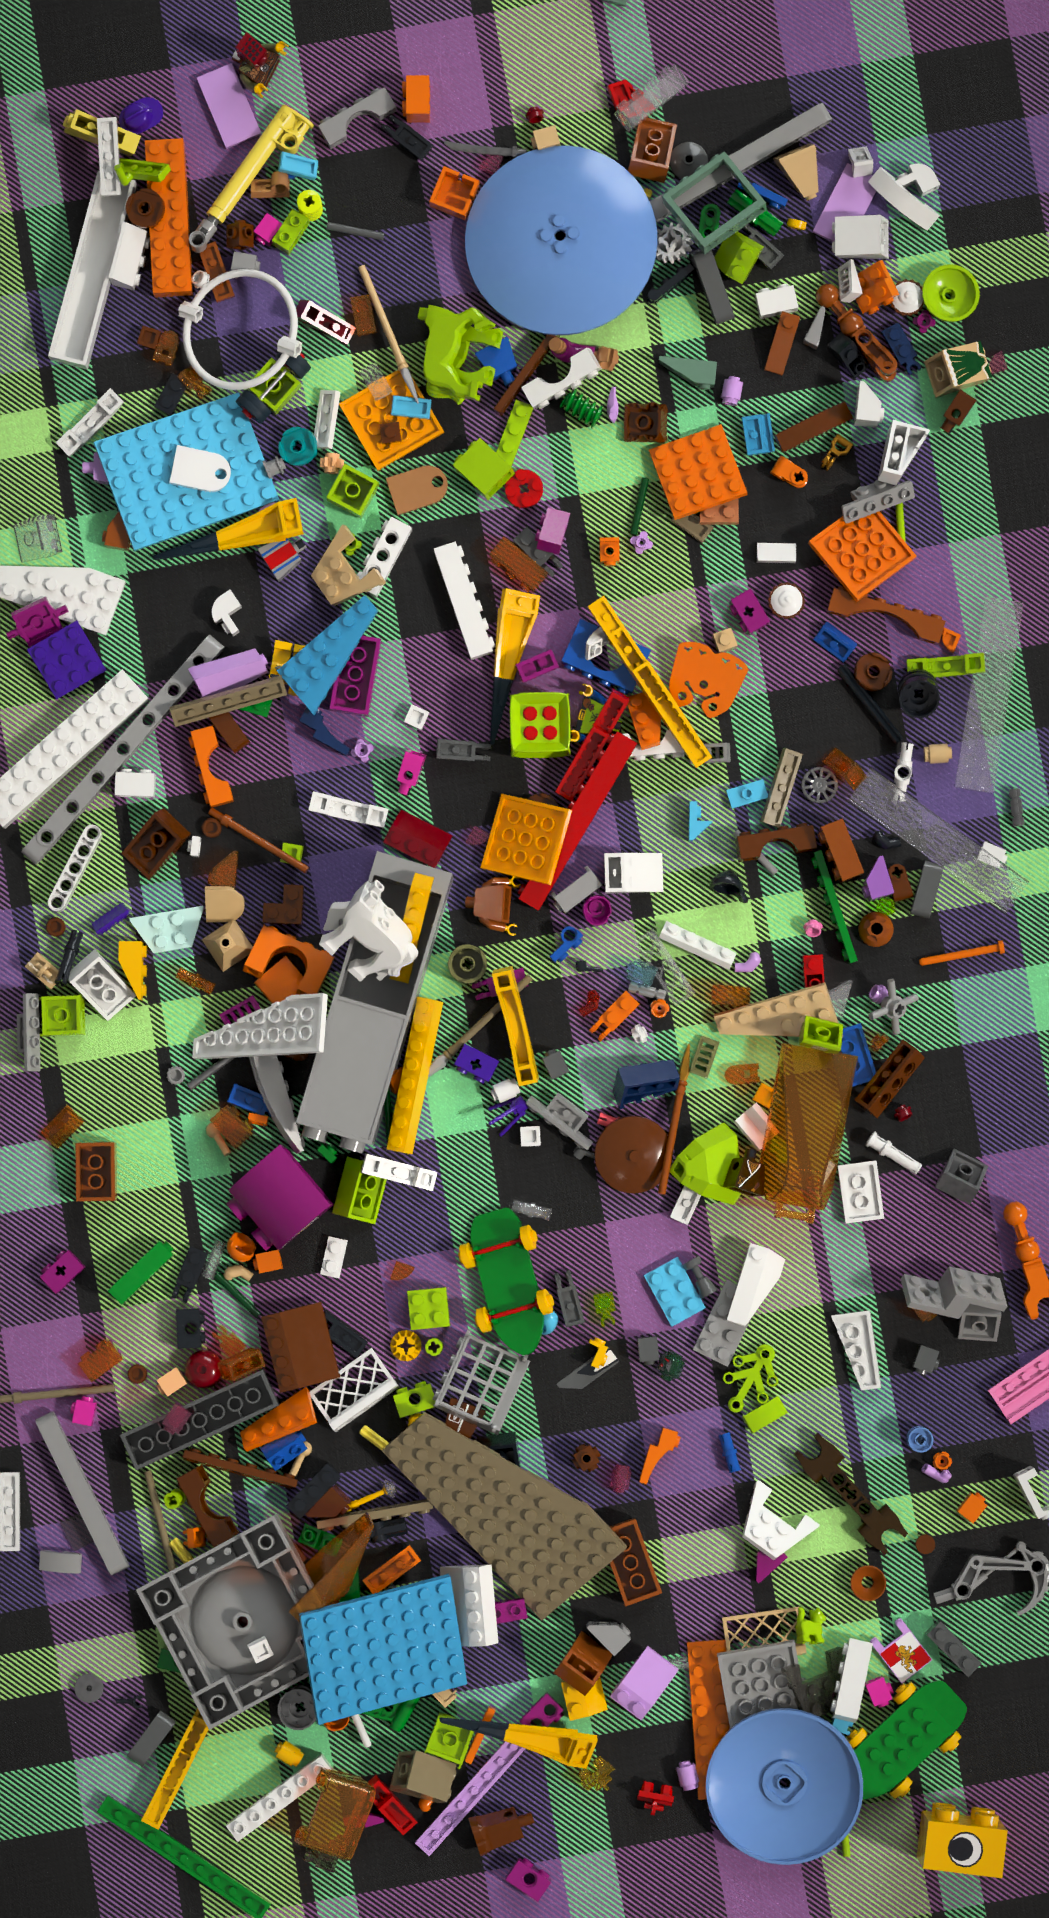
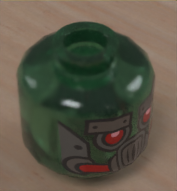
[657,1351,685,1381]

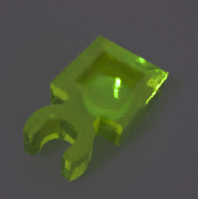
[593,1292,616,1327]

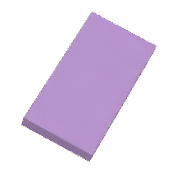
[197,63,262,149]
[813,163,876,242]

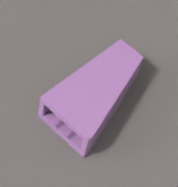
[188,649,268,698]

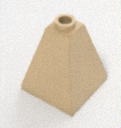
[773,144,818,201]
[202,919,253,972]

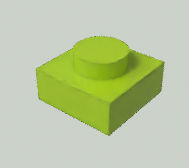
[280,843,304,863]

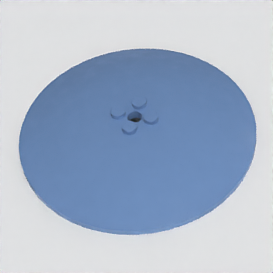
[465,146,658,335]

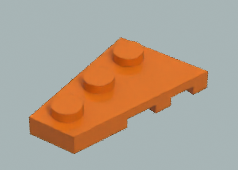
[627,692,661,750]

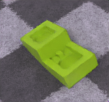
[742,1396,788,1434]

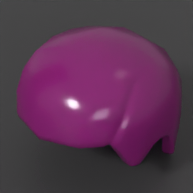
[582,895,612,926]

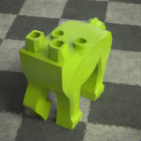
[418,305,503,405]

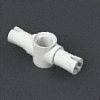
[893,742,914,801]

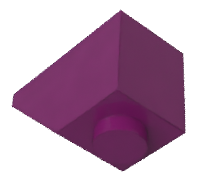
[755,1550,788,1583]

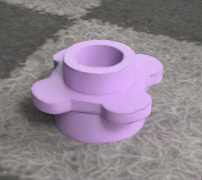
[630,531,653,554]
[351,739,374,762]

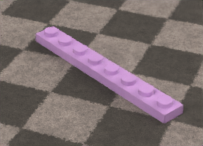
[415,1741,526,1856]

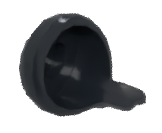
[710,870,748,903]

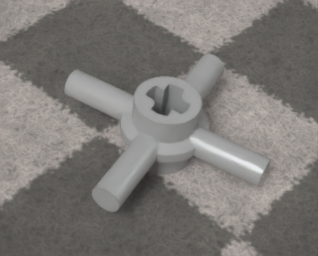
[868,979,919,1035]

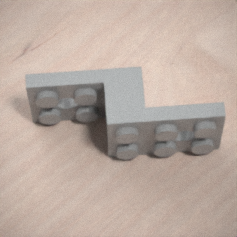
[901,1266,1008,1319]

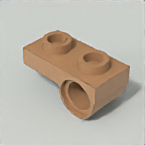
[251,171,290,198]

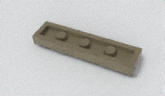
[760,748,803,828]

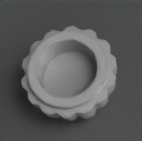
[167,1066,185,1085]

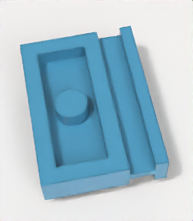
[742,413,775,456]

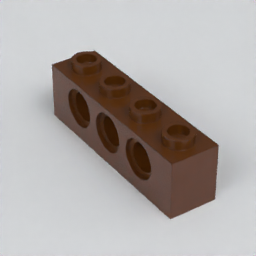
[855,1040,925,1118]

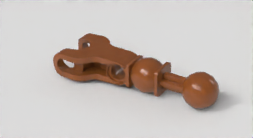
[815,284,897,382]

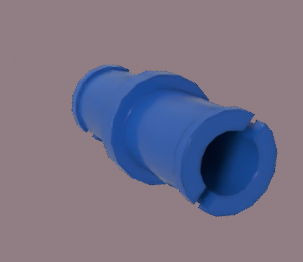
[718,1432,741,1473]

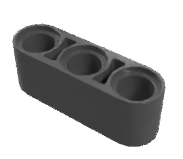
[910,860,944,919]
[127,1710,176,1767]

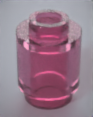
[610,1464,632,1493]

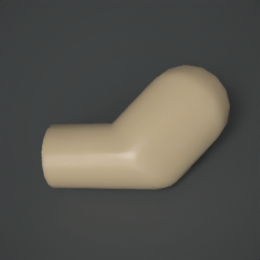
[224,1265,254,1282]

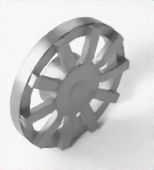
[801,767,838,803]

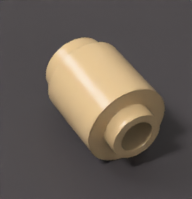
[924,743,952,764]

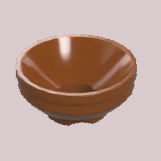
[858,912,894,947]
[850,1565,886,1601]

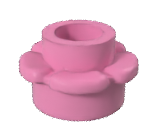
[803,919,823,937]

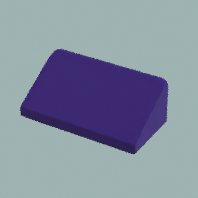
[92,902,131,935]

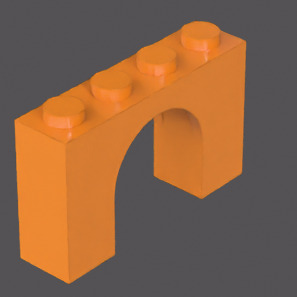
[243,925,334,995]

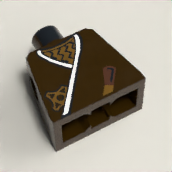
[723,1149,765,1197]

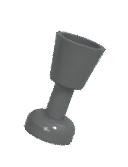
[683,1256,718,1299]

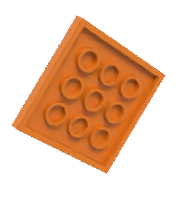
[649,424,747,520]
[808,511,917,602]

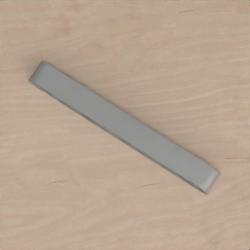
[35,1411,130,1576]

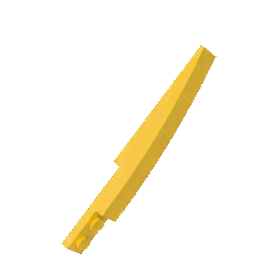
[587,596,712,768]
[141,1708,209,1830]

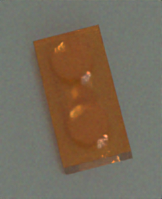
[350,294,377,337]

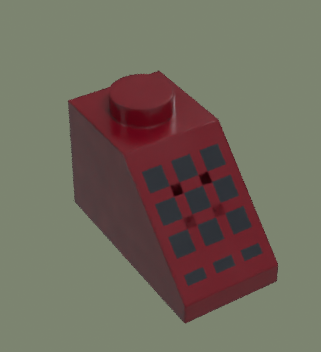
[235,32,268,70]

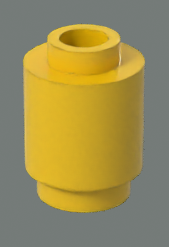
[274,1740,304,1767]

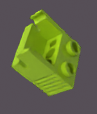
[39,995,86,1037]
[424,1712,474,1769]

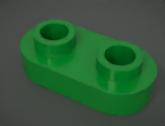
[698,204,721,238]

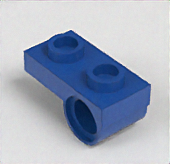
[550,926,583,963]

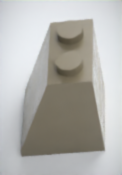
[389,1750,457,1803]

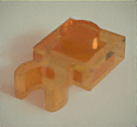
[177,366,212,399]
[869,1033,890,1053]
[212,1325,247,1360]

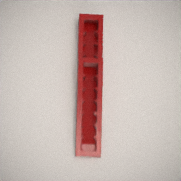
[555,689,630,801]

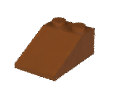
[628,116,677,183]

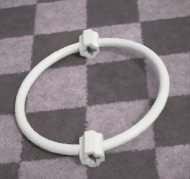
[178,269,302,390]

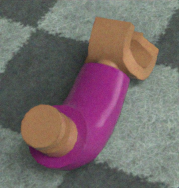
[549,337,619,371]

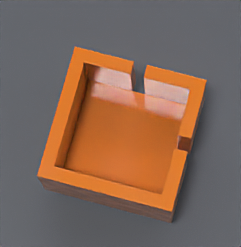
[402,75,430,123]
[429,166,480,220]

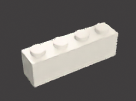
[830,1638,873,1723]

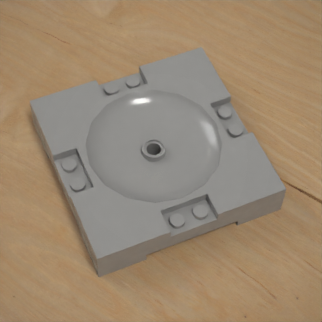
[136,1514,326,1730]

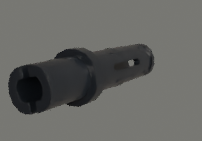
[54,930,83,987]

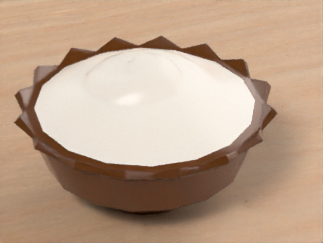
[891,279,924,316]
[768,582,806,619]

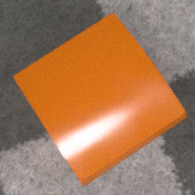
[254,956,304,1004]

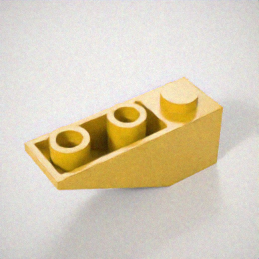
[118,941,147,1000]

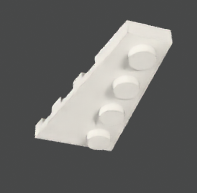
[831,1310,881,1391]

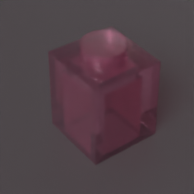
[162,1403,193,1435]

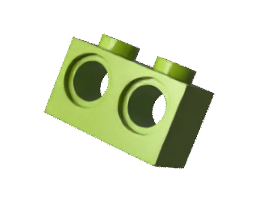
[272,208,310,255]

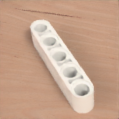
[48,825,102,912]

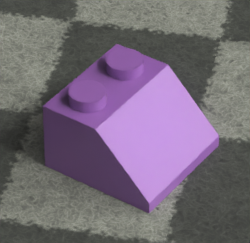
[862,856,894,902]

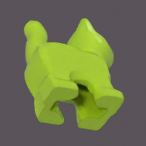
[795,1607,826,1645]

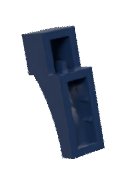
[299,707,351,757]

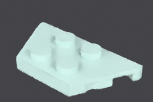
[129,906,204,954]

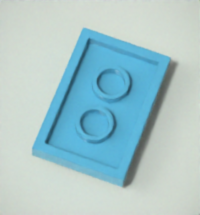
[644,1257,706,1327]

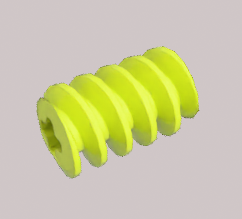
[297,190,323,221]

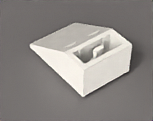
[604,853,663,894]

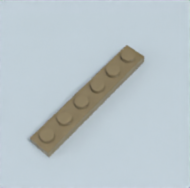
[169,675,287,727]
[316,1499,433,1531]

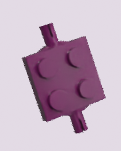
[6,597,69,647]

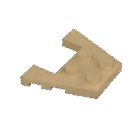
[311,525,386,606]

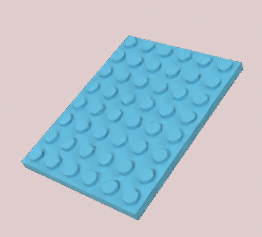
[94,392,279,551]

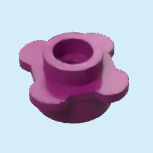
[913,310,936,333]

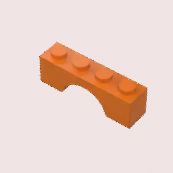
[188,726,234,807]

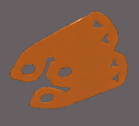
[669,642,749,718]

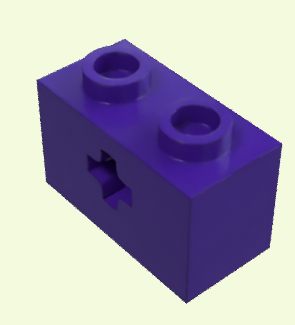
[454,1044,499,1084]

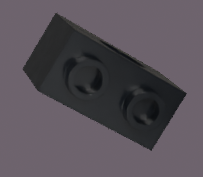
[176,1308,206,1349]

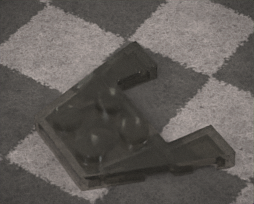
[781,1647,843,1716]

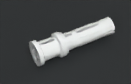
[865,1131,922,1175]

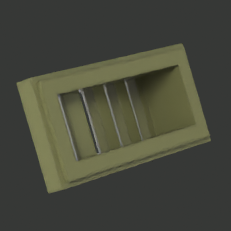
[689,1036,720,1078]

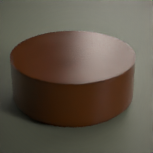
[202,818,222,838]
[46,917,66,937]
[128,1364,148,1384]
[915,1534,935,1554]

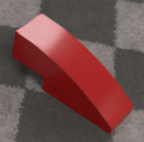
[362,1775,418,1835]

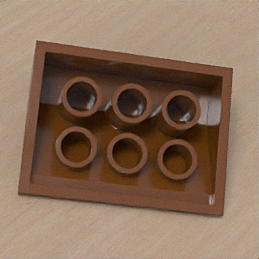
[261,1301,340,1393]

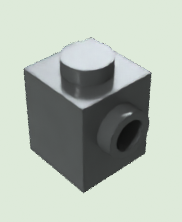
[912,1344,940,1376]

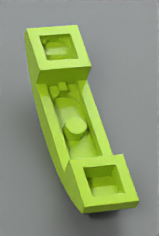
[907,653,985,678]

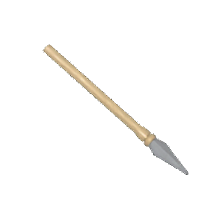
[358,265,419,404]

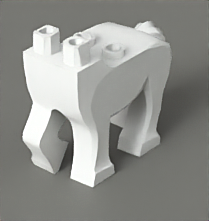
[319,880,418,981]

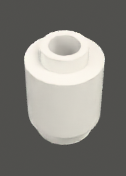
[491,1078,521,1103]

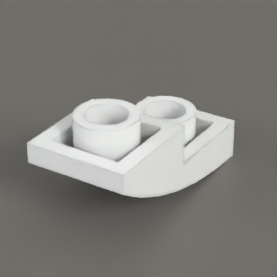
[585,627,610,660]

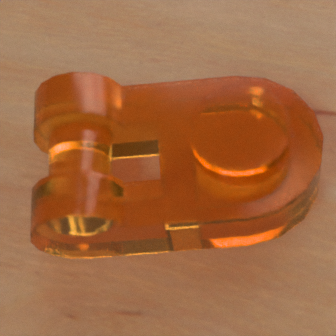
[152,330,180,367]
[725,1063,760,1085]

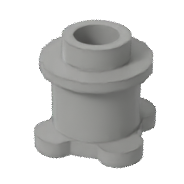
[262,456,286,479]

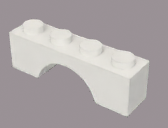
[521,348,602,409]
[623,730,686,761]

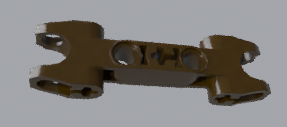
[794,1432,908,1555]

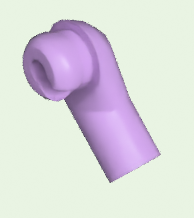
[735,952,761,972]
[922,1463,951,1483]

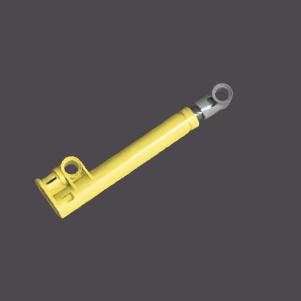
[189,105,314,253]

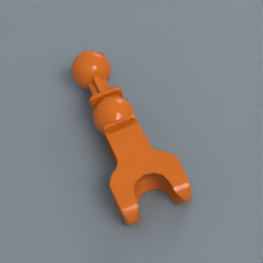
[1003,1201,1049,1320]

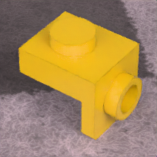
[589,1337,608,1368]

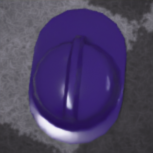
[119,97,163,134]

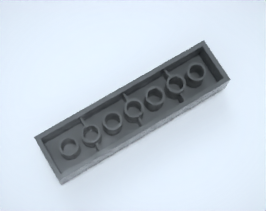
[120,1369,280,1470]

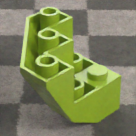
[670,1123,741,1205]

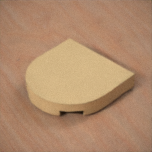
[205,886,245,922]

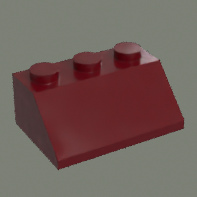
[383,809,453,868]

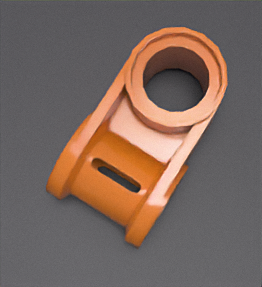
[770,456,808,488]

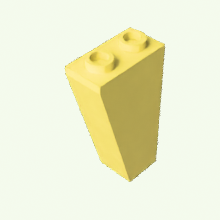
[63,109,141,156]

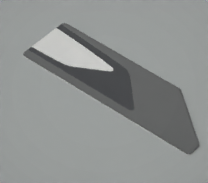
[557,1347,619,1389]

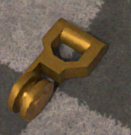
[821,434,854,471]

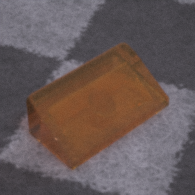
[40,1104,84,1148]

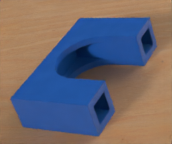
[561,619,651,695]

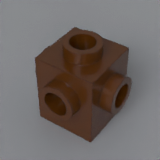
[226,220,254,250]
[572,1443,601,1473]

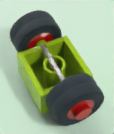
[236,352,311,424]

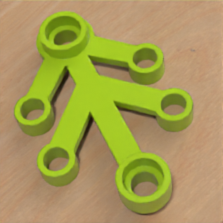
[723,1344,778,1413]

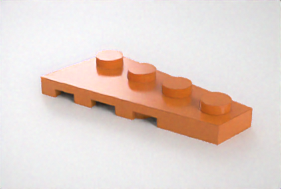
[240,1387,317,1452]

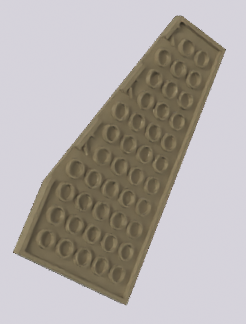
[382,1412,627,1620]

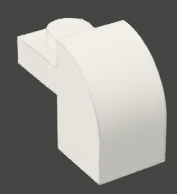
[896,164,940,197]
[212,590,242,636]

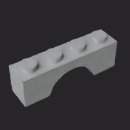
[318,87,397,149]

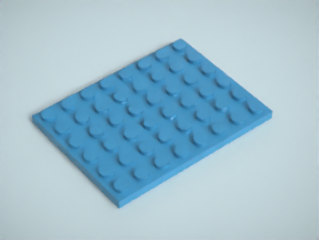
[299,1574,467,1725]

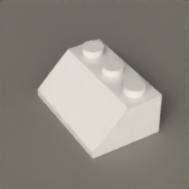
[109,222,150,290]

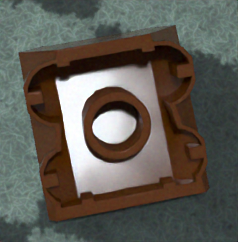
[624,402,668,443]

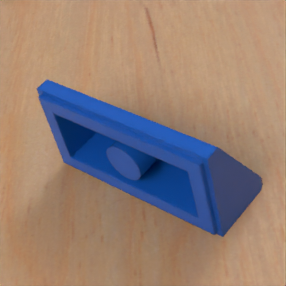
[813,622,857,663]

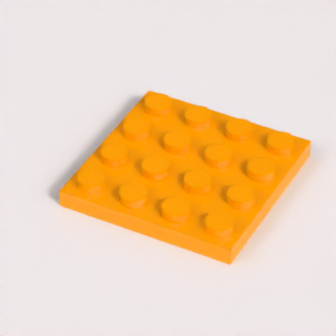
[339,370,444,471]
[480,794,572,885]

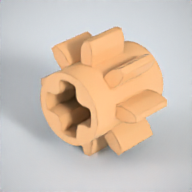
[320,453,344,474]

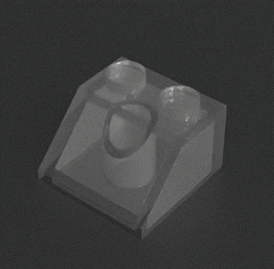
[13,514,63,563]

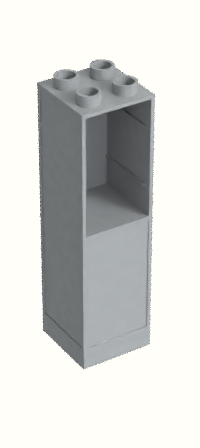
[296,851,454,1154]

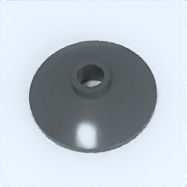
[670,142,708,179]

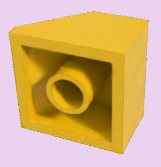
[561,1677,608,1721]

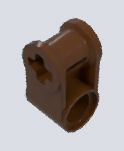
[888,864,913,902]

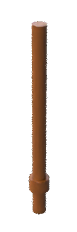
[208,807,309,874]

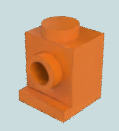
[599,537,620,566]

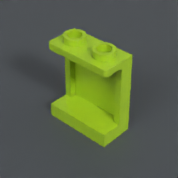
[453,438,515,500]

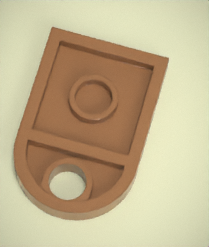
[386,465,448,516]

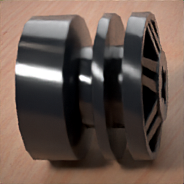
[898,669,940,718]

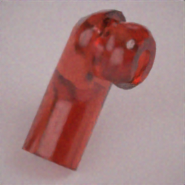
[578,990,600,1017]

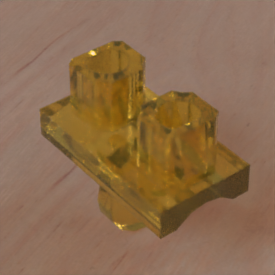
[578,1756,615,1791]

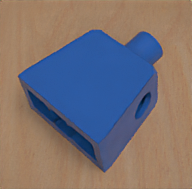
[475,337,517,387]

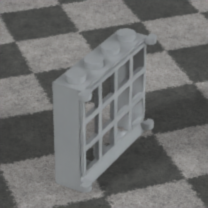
[432,1329,530,1435]

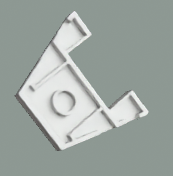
[742,1480,819,1560]

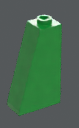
[108,1241,175,1305]

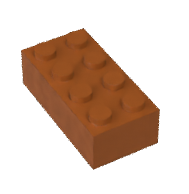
[610,1518,662,1606]

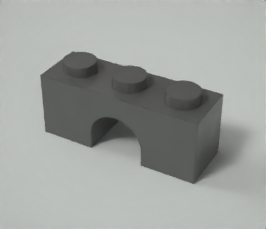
[925,1619,982,1677]

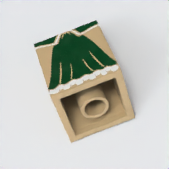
[924,341,992,398]

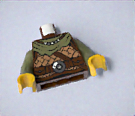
[232,41,289,98]

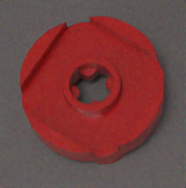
[505,469,543,508]

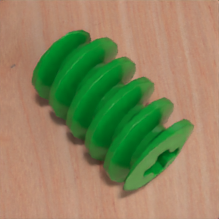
[560,389,603,429]

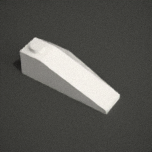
[726,1243,785,1327]

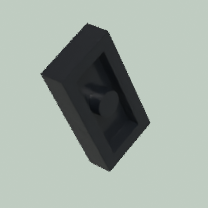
[154,373,190,416]

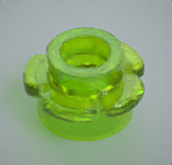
[876,897,896,916]

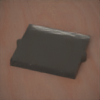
[60,1513,94,1552]

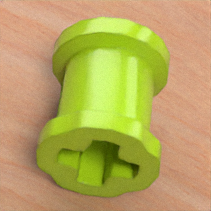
[425,1338,443,1356]
[164,1488,187,1509]

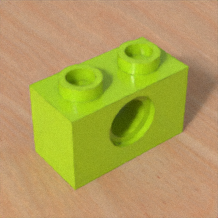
[393,1381,436,1418]

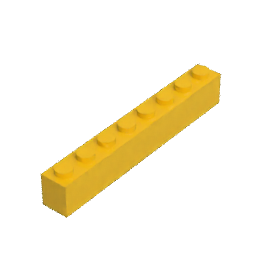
[386,997,443,1154]

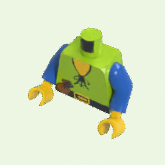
[570,684,622,743]

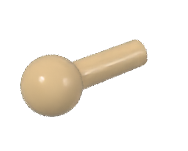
[206,1122,231,1156]
[289,1441,312,1477]

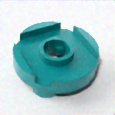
[278,427,317,466]

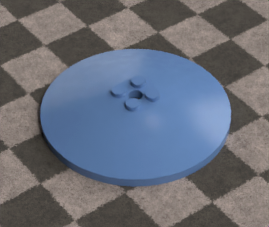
[706,1708,863,1865]

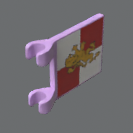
[870,1618,932,1683]

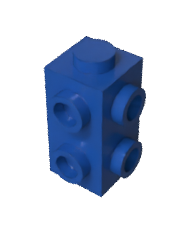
[260,1431,308,1471]

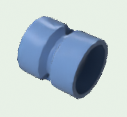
[906,1426,933,1453]

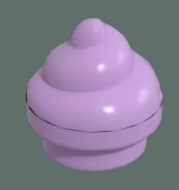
[869,985,889,1004]

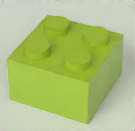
[326,464,379,519]
[407,1287,450,1330]

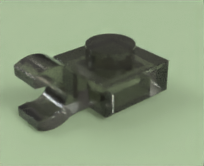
[303,1845,339,1873]

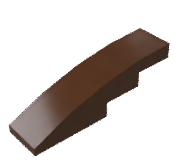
[774,401,853,453]

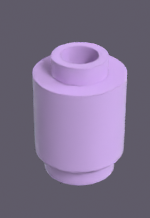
[721,376,743,406]
[676,1760,699,1791]

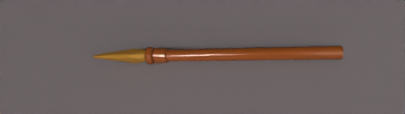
[658,1044,690,1195]

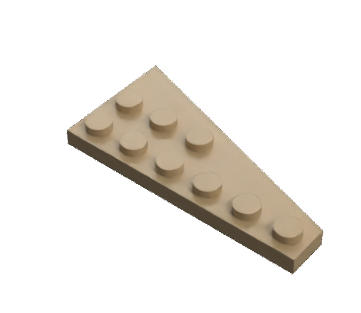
[714,982,843,1038]

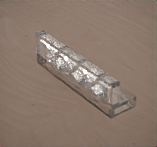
[633,928,695,1007]

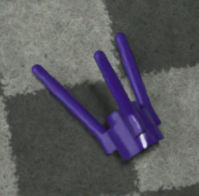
[488,1095,529,1137]

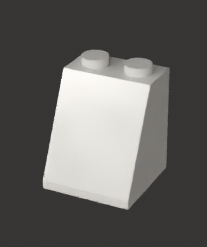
[832,215,889,259]

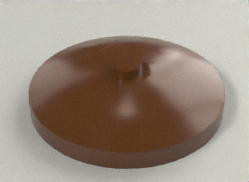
[594,1115,672,1194]

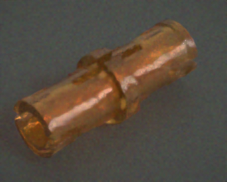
[175,967,216,995]

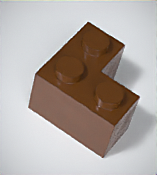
[263,884,304,925]

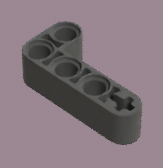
[689,249,735,325]

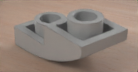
[39,1549,82,1574]

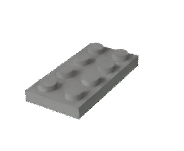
[692,1279,751,1367]

